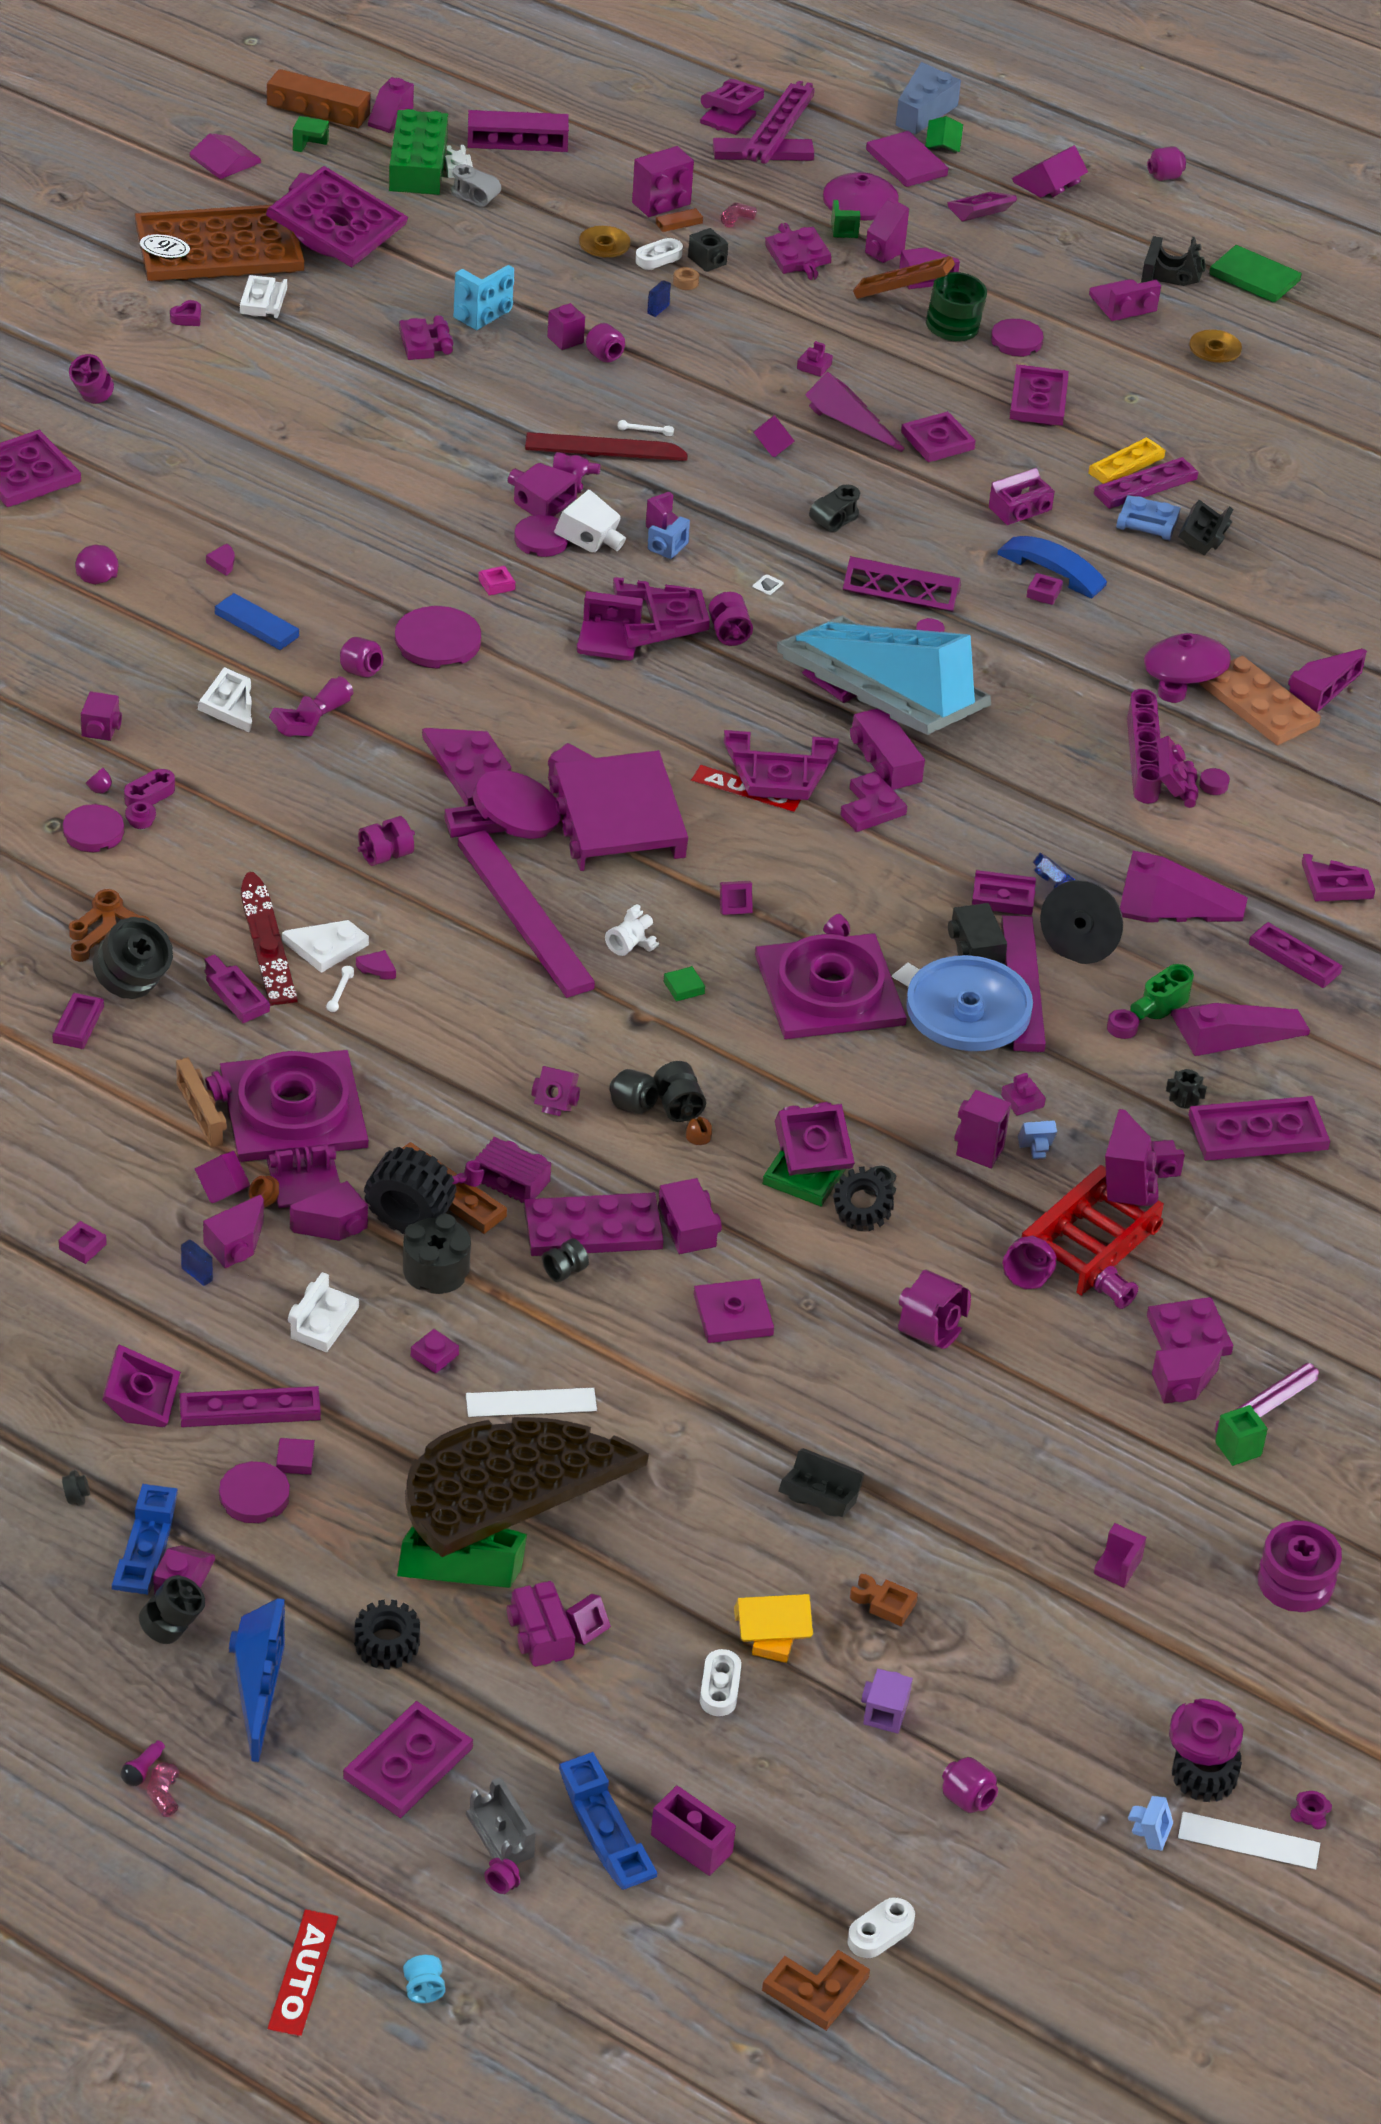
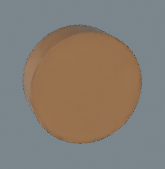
[673,267,699,290]

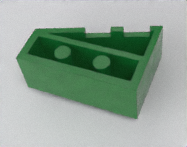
[397,1525,527,1588]

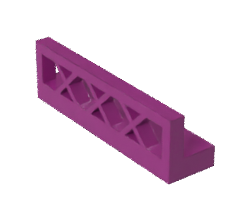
[843,556,961,612]

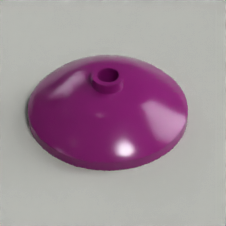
[823,172,899,221]
[1144,633,1231,683]

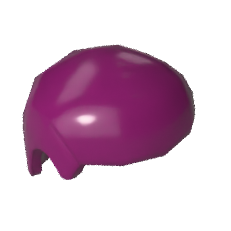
[75,545,119,585]
[1002,1235,1057,1289]

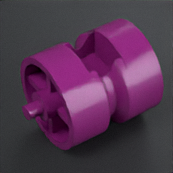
[69,354,114,404]
[708,592,753,646]
[357,816,415,866]

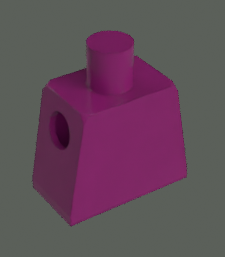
[508,463,578,517]

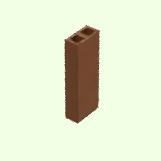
[656,208,703,232]

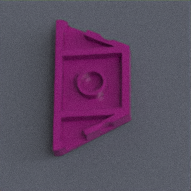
[422,728,512,806]

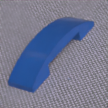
[998,536,1107,599]
[112,1484,178,1595]
[559,1752,658,1890]

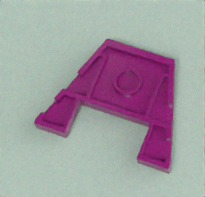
[613,577,710,648]
[723,730,839,800]

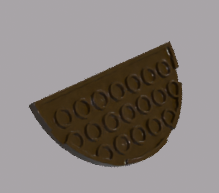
[405,1417,649,1557]

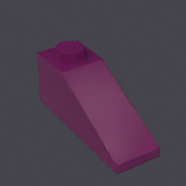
[1288,648,1367,713]

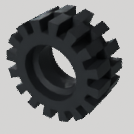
[833,1167,894,1231]
[354,1599,420,1669]
[1172,1750,1242,1802]

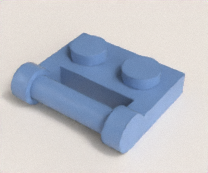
[1116,495,1181,541]

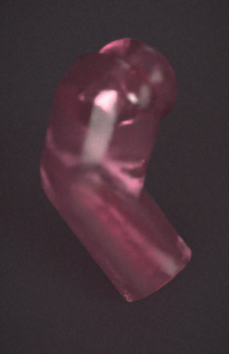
[721,203,757,228]
[147,1762,179,1817]

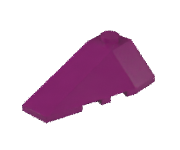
[1171,1003,1310,1056]

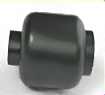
[609,1069,659,1114]

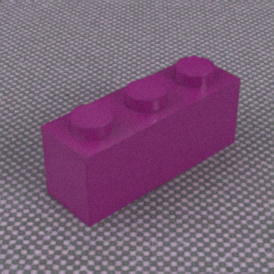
[850,708,925,790]

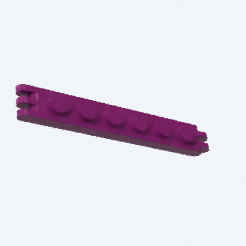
[741,80,815,164]

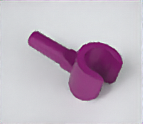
[452,1160,484,1187]

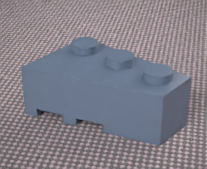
[896,62,961,135]

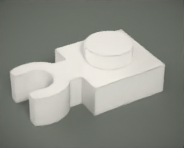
[445,145,473,178]

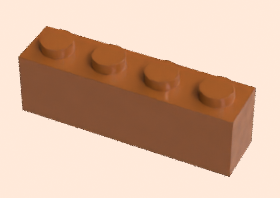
[267,69,371,129]

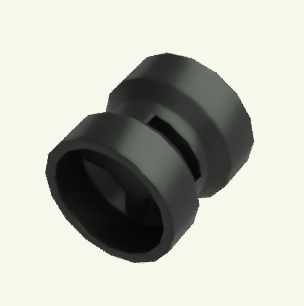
[542,1238,589,1282]

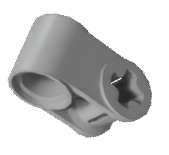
[451,164,501,207]

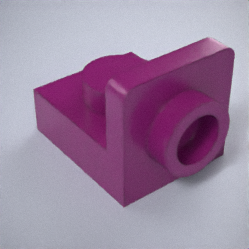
[1151,1140,1185,1178]

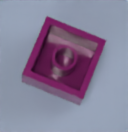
[632,146,694,218]

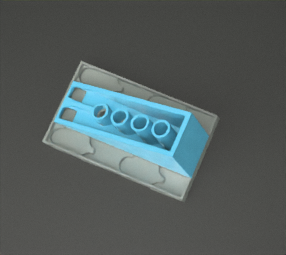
[777,615,991,735]

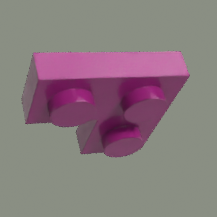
[840,771,907,832]

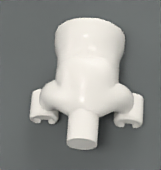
[605,904,659,956]

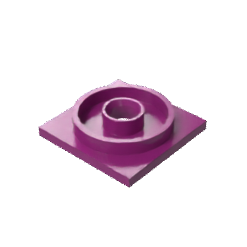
[266,166,408,268]
[755,933,907,1039]
[220,1050,369,1162]

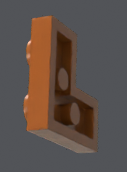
[762,1950,870,2031]

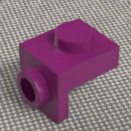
[269,696,322,737]

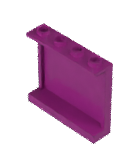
[549,750,688,871]

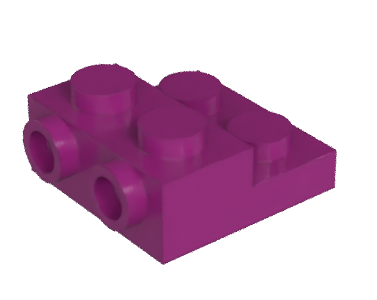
[774,1102,855,1175]

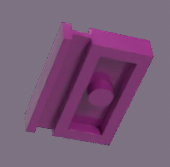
[972,870,1036,916]

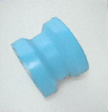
[403,1955,446,2003]

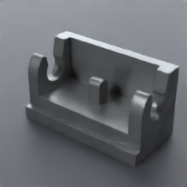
[466,1777,536,1864]

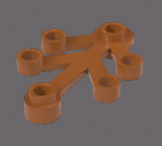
[69,889,150,962]

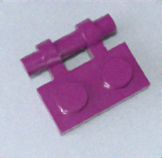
[399,315,454,360]
[1158,736,1198,808]

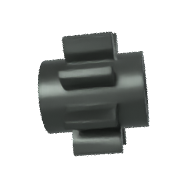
[1166,1069,1207,1109]

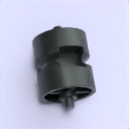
[653,1061,706,1122]
[139,1575,205,1644]

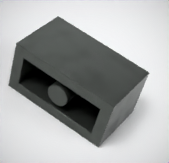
[948,903,1007,964]

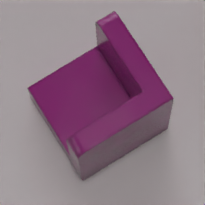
[753,415,795,457]
[646,492,678,530]
[194,1151,250,1203]
[1094,1523,1147,1588]

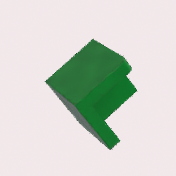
[293,116,329,152]
[925,116,964,153]
[831,200,861,238]
[1215,1405,1268,1466]

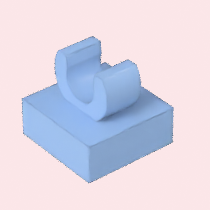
[1018,1121,1057,1159]
[1128,1796,1173,1851]

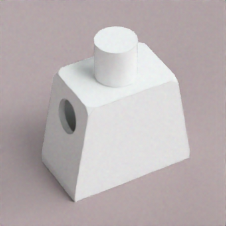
[554,489,626,553]

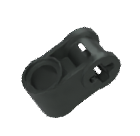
[809,484,860,532]

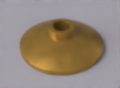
[579,226,631,258]
[1189,330,1242,363]

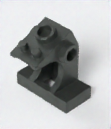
[1141,236,1206,286]

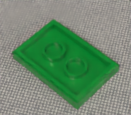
[1209,245,1302,303]

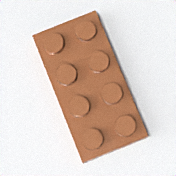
[1199,655,1321,746]

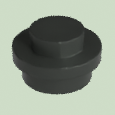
[62,1470,90,1505]

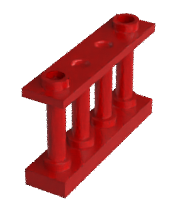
[1021,1165,1164,1296]

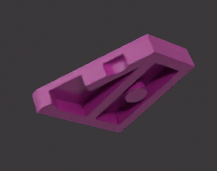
[1302,854,1375,902]

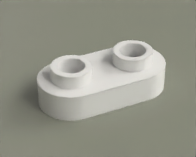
[635,238,683,270]
[700,1649,741,1716]
[847,1898,915,1958]

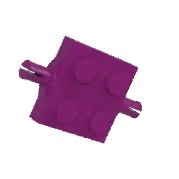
[765,223,831,280]

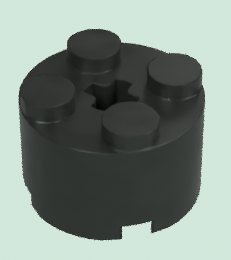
[403,1214,471,1294]

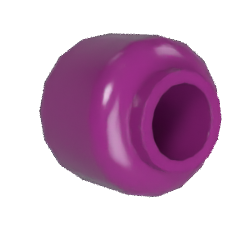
[1147,146,1186,181]
[586,323,625,363]
[340,637,384,678]
[942,1757,998,1813]

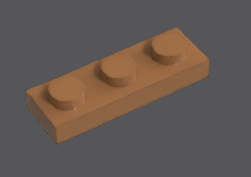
[176,1057,227,1148]

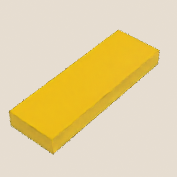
[1088,437,1166,484]

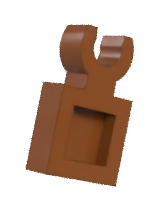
[850,1574,918,1627]

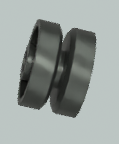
[92,917,173,999]

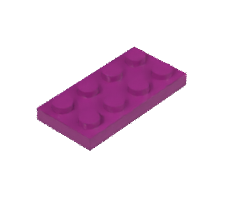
[1188,1096,1330,1161]
[524,1192,664,1256]

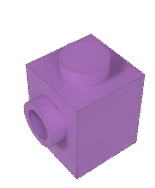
[861,1668,913,1734]

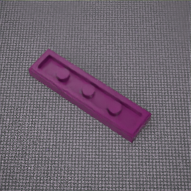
[712,138,814,161]
[1094,457,1198,509]
[179,1386,321,1427]

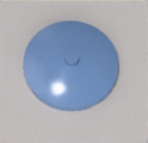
[906,955,1033,1051]

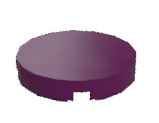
[991,319,1044,357]
[514,515,570,557]
[63,804,124,853]
[219,1461,290,1523]
[1169,1698,1244,1766]

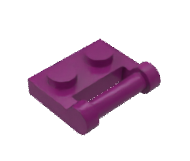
[701,79,764,114]

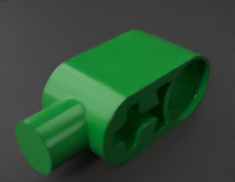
[1130,964,1194,1020]

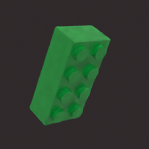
[389,109,448,195]

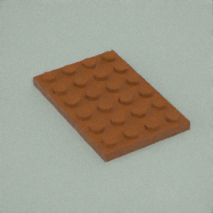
[135,205,304,282]

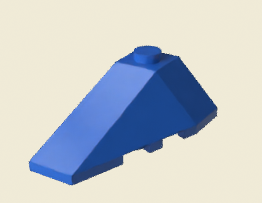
[229,1598,285,1762]

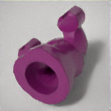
[553,452,601,493]

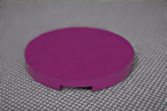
[395,606,481,668]
[473,770,561,839]

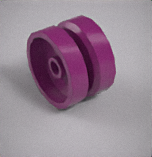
[1258,1520,1342,1612]

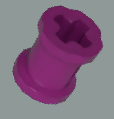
[1094,1266,1139,1309]

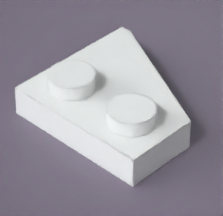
[197,667,252,732]
[282,920,369,973]

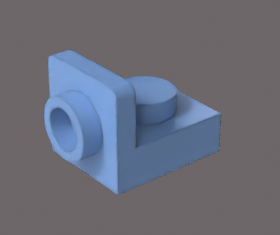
[648,516,690,559]

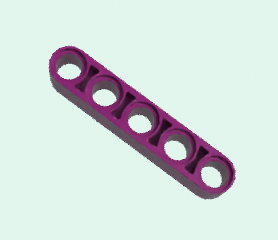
[1127,689,1162,804]

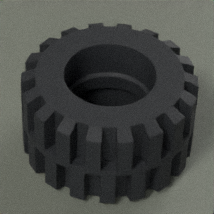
[364,1147,456,1234]

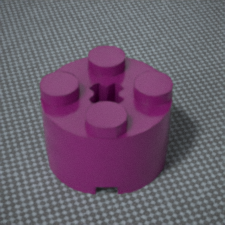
[898,1269,971,1349]

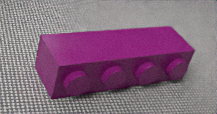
[467,110,569,152]

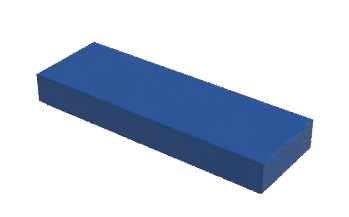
[215,593,299,650]

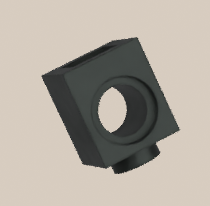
[688,228,729,272]

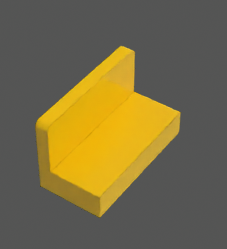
[734,1594,813,1642]

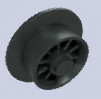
[1040,880,1123,964]

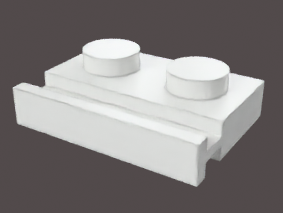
[240,275,287,318]

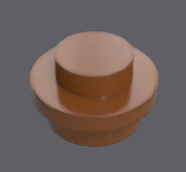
[249,1176,279,1208]

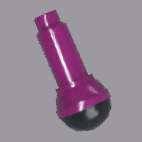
[121,1740,165,1786]

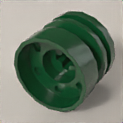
[925,272,987,342]

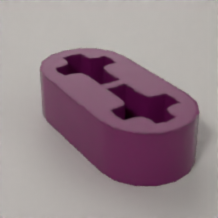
[124,769,175,807]

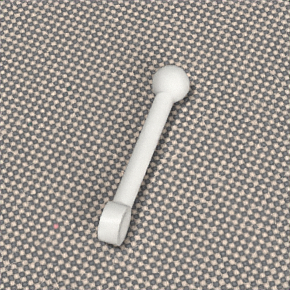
[617,420,674,436]
[326,966,354,1012]

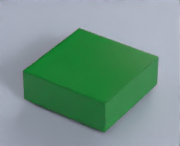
[663,966,705,1002]

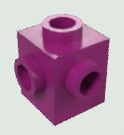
[531,1066,580,1116]

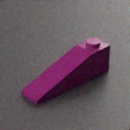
[805,371,905,452]
[1120,851,1248,922]

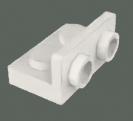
[288,1272,359,1352]

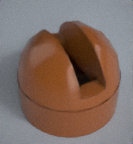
[686,1117,712,1145]

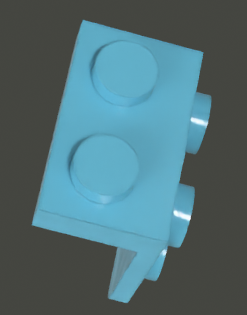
[453,265,514,331]

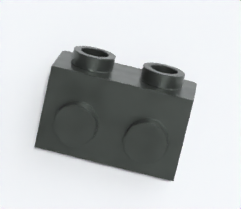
[1178,499,1234,556]
[778,1448,864,1517]

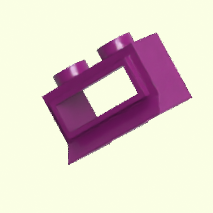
[989,467,1055,525]

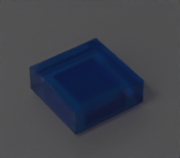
[647,280,671,317]
[181,1239,213,1286]

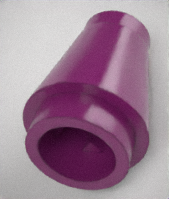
[313,676,354,716]

